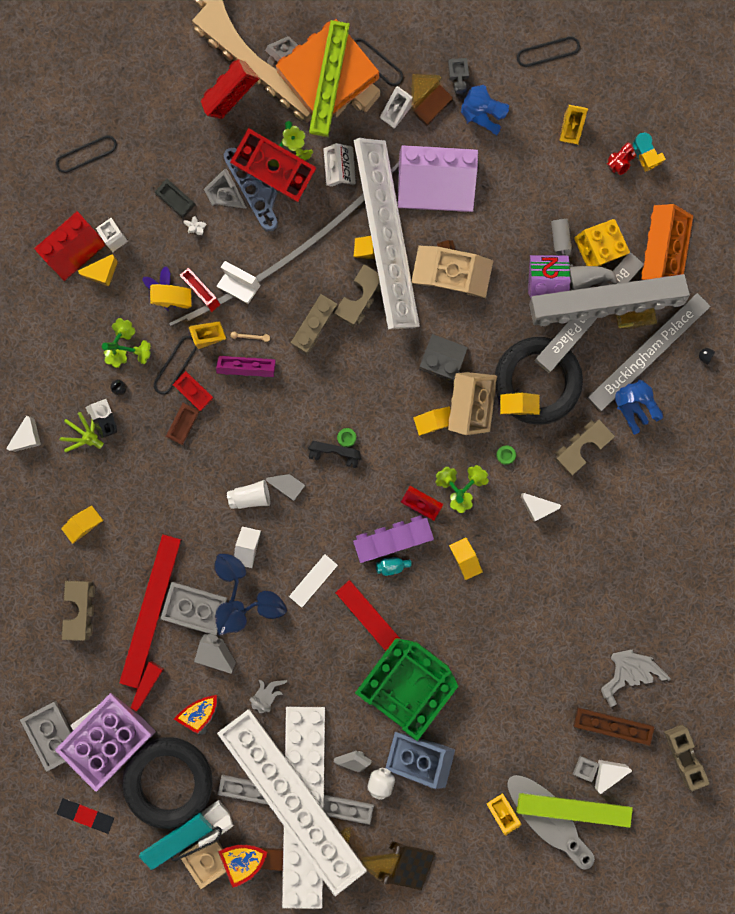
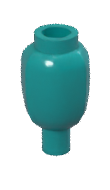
[376,557,411,576]

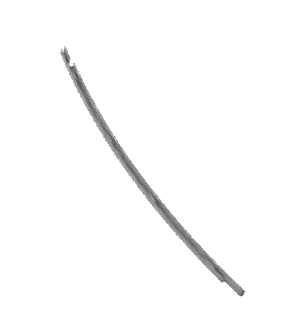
[169,162,399,326]

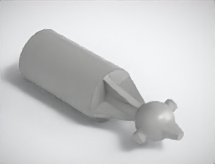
[551,219,573,268]

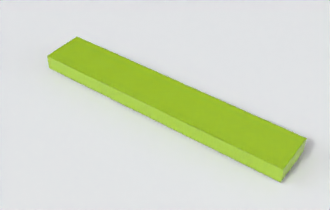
[309,20,350,137]
[516,793,633,828]

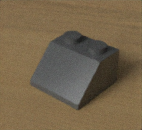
[419,334,468,383]

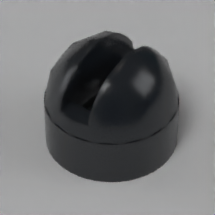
[699,348,715,365]
[110,380,127,395]

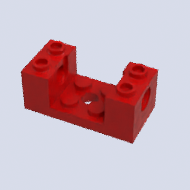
[230,128,316,203]

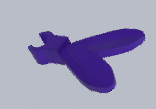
[143,267,176,312]

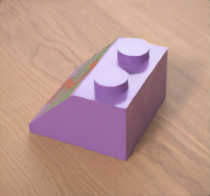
[528,255,570,298]

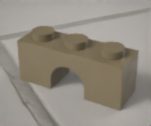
[334,265,381,327]
[291,294,338,355]
[554,420,615,476]
[62,580,95,641]
[664,725,709,791]

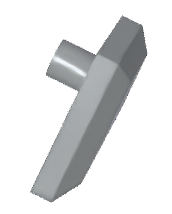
[334,751,372,772]

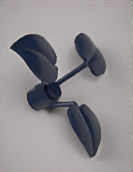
[214,554,287,636]

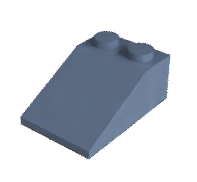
[386,732,455,789]

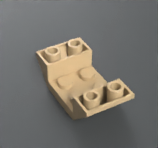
[411,245,493,298]

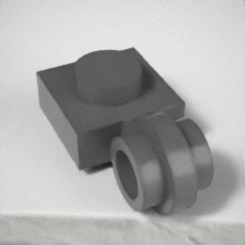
[448,58,469,96]

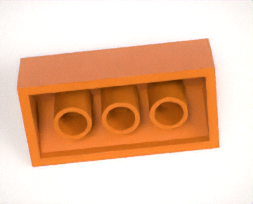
[641,204,693,280]

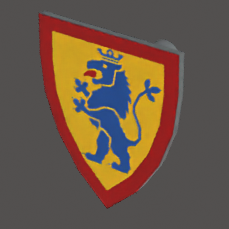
[173,695,218,735]
[218,845,267,889]

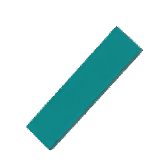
[139,813,213,870]

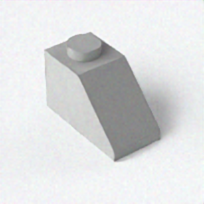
[194,634,236,674]

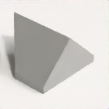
[204,169,246,208]

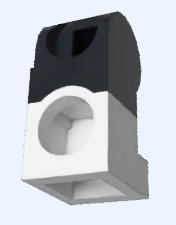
[85,399,117,438]

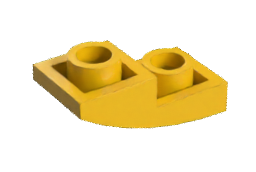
[150,284,191,309]

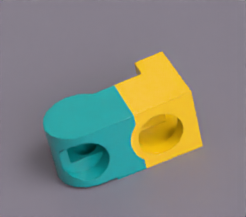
[633,132,666,172]

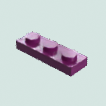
[216,356,276,377]

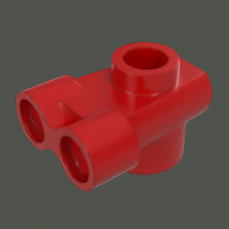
[607,142,637,175]

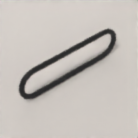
[517,36,580,67]
[354,38,404,86]
[55,135,117,173]
[154,336,197,394]
[171,826,222,861]

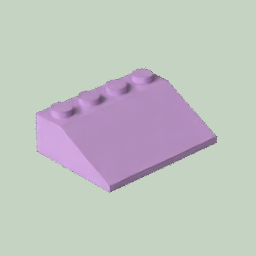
[398,145,478,212]
[55,693,156,792]

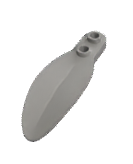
[507,775,594,869]

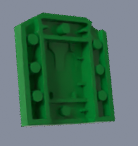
[355,638,458,741]

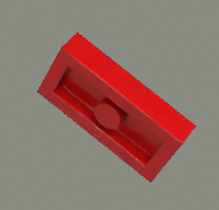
[173,371,214,411]
[401,486,443,521]

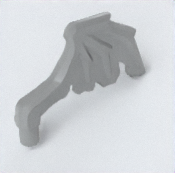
[601,650,671,707]

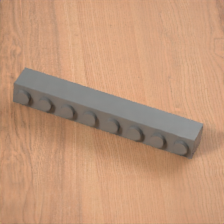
[529,274,690,326]

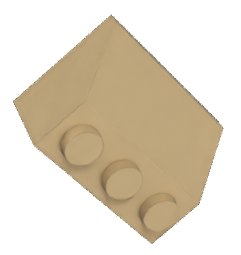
[448,372,497,435]

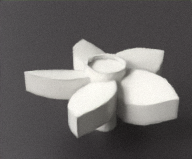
[183,216,206,235]

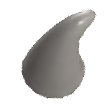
[570,266,617,290]

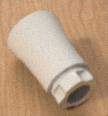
[227,480,270,509]

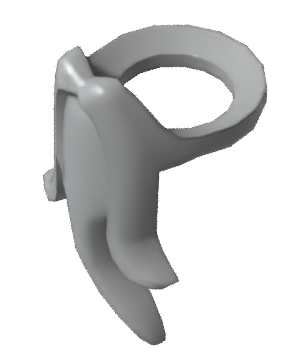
[249,680,287,713]

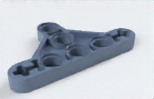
[224,148,278,231]

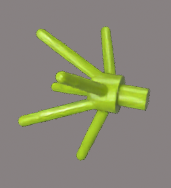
[60,412,104,452]

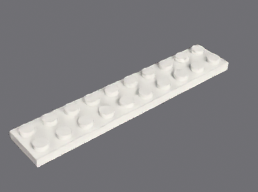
[354,138,420,329]
[282,707,325,908]
[217,709,367,896]

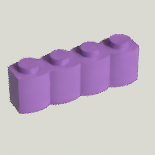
[353,515,434,563]

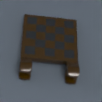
[377,841,436,890]

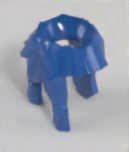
[460,85,509,136]
[615,380,663,435]

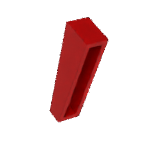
[180,268,221,312]
[130,661,164,712]

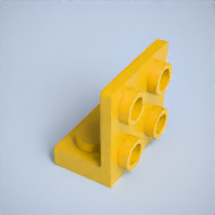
[574,219,630,267]

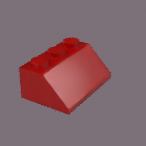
[200,59,260,119]
[34,211,106,281]

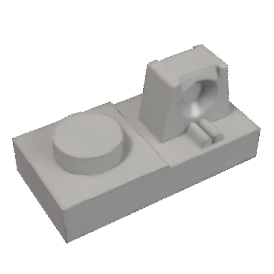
[265,36,298,67]

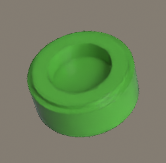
[337,428,356,448]
[496,445,516,465]

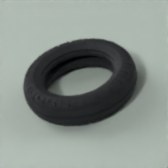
[495,337,583,425]
[122,737,212,829]

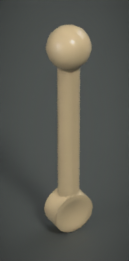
[230,331,270,342]

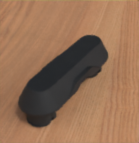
[307,441,362,468]

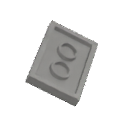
[161,582,228,635]
[20,701,72,772]

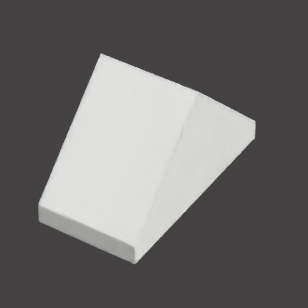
[380,86,413,128]
[96,218,128,252]
[6,416,41,452]
[521,493,561,521]
[234,526,261,568]
[595,760,632,794]

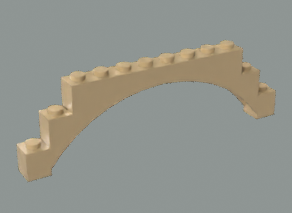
[192,0,380,123]

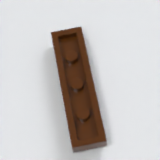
[573,707,654,746]

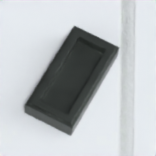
[154,179,196,218]

